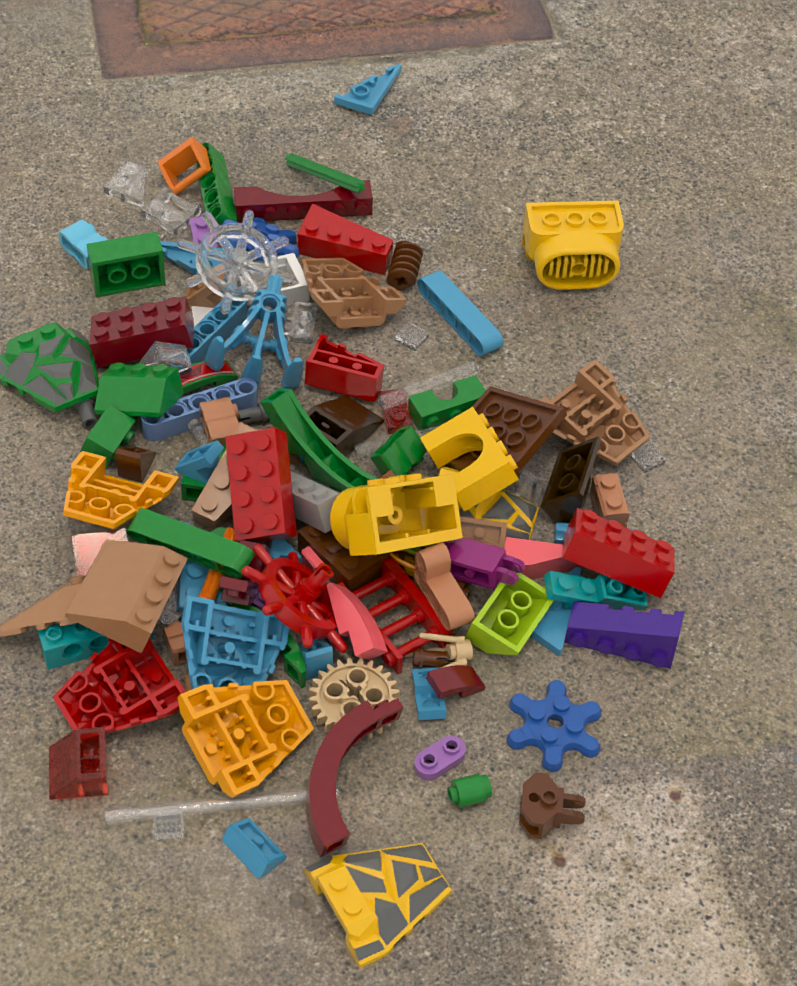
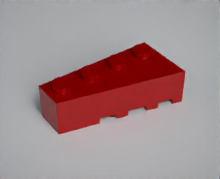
[297,204,393,275]

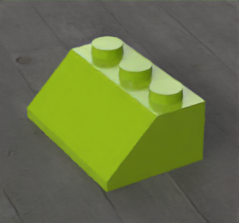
[465,572,554,656]

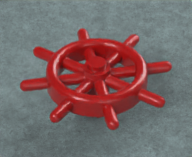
[241,544,348,653]

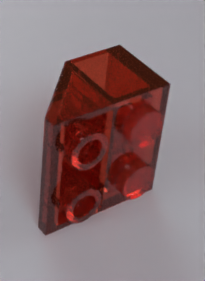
[49,727,109,800]

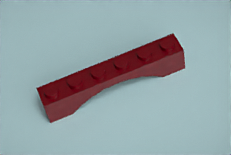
[234,180,373,223]

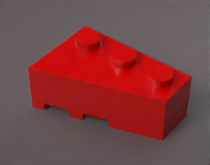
[304,334,384,402]

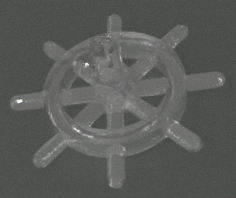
[177,210,297,314]

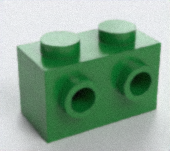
[80,405,136,467]

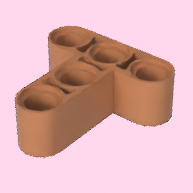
[413,542,475,631]

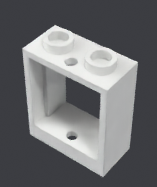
[237,253,310,310]

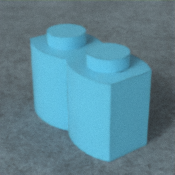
[59,219,108,269]

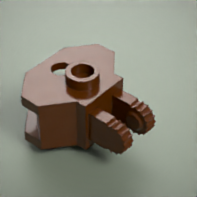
[519,772,586,839]

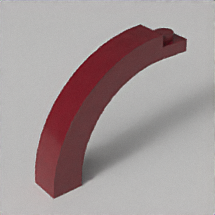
[306,698,404,857]

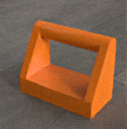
[158,137,211,196]

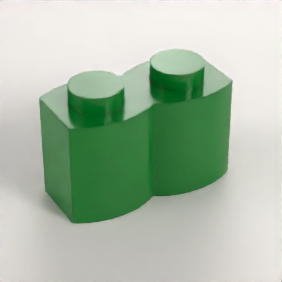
[370,425,427,476]

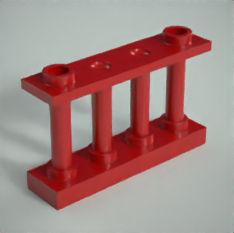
[338,557,453,675]

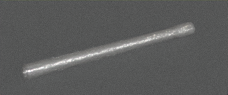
[105,784,340,826]

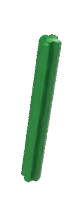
[285,153,366,193]

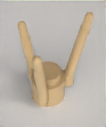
[404,633,473,668]

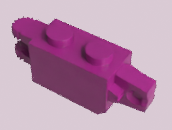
[434,538,526,590]

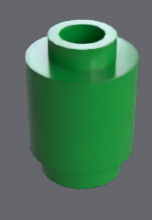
[447,773,492,808]

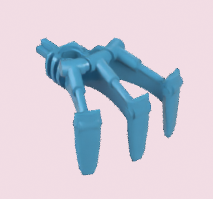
[205,274,304,389]

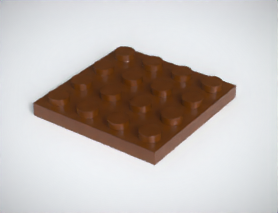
[430,386,567,475]

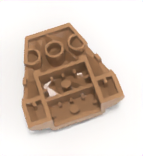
[301,258,407,329]
[539,359,650,466]

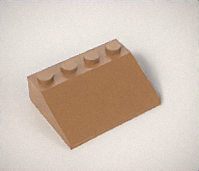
[65,539,188,653]

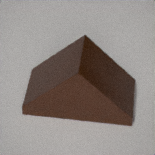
[116,446,156,483]

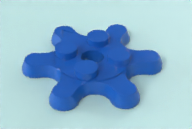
[221,217,299,261]
[506,680,602,772]

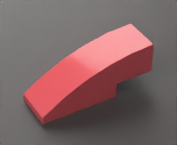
[326,582,388,660]

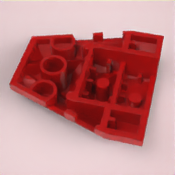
[53,637,186,741]

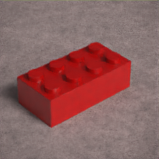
[225,427,297,543]
[562,508,675,598]

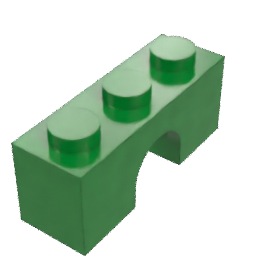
[408,375,486,434]

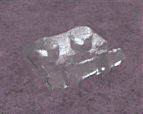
[270,301,318,344]

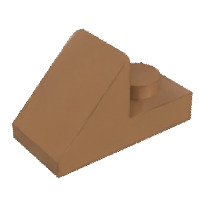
[185,265,226,308]

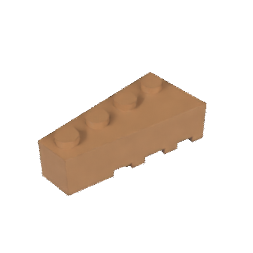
[191,422,257,530]

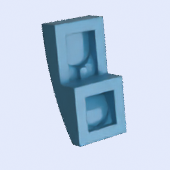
[412,667,446,720]

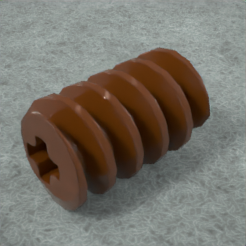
[387,240,424,291]

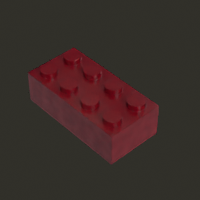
[89,296,194,368]

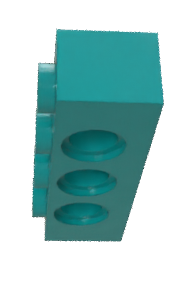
[37,623,154,670]

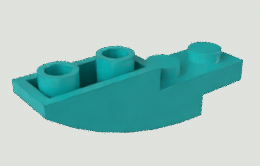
[544,571,648,610]

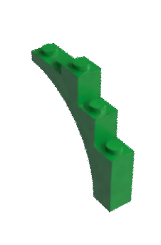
[260,388,378,492]

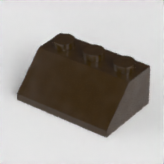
[540,437,601,523]

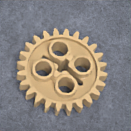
[309,657,400,741]

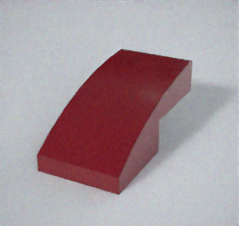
[426,665,486,699]

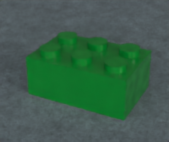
[86,231,166,298]

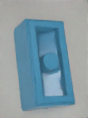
[222,818,287,879]

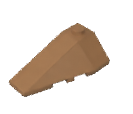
[0,574,86,637]

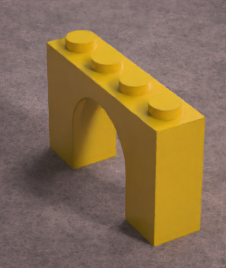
[420,407,519,512]

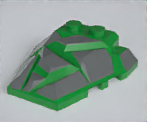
[0,322,99,413]

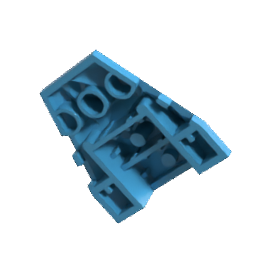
[181,595,289,690]

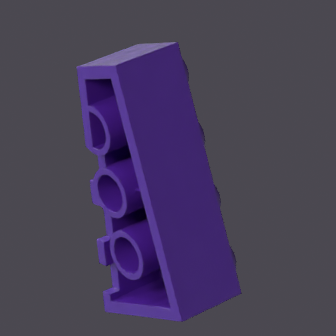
[564,602,685,669]

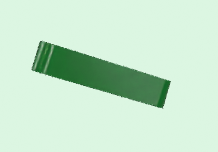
[196,142,237,231]
[126,508,255,579]

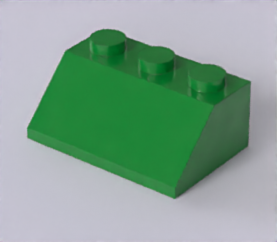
[94,363,184,417]

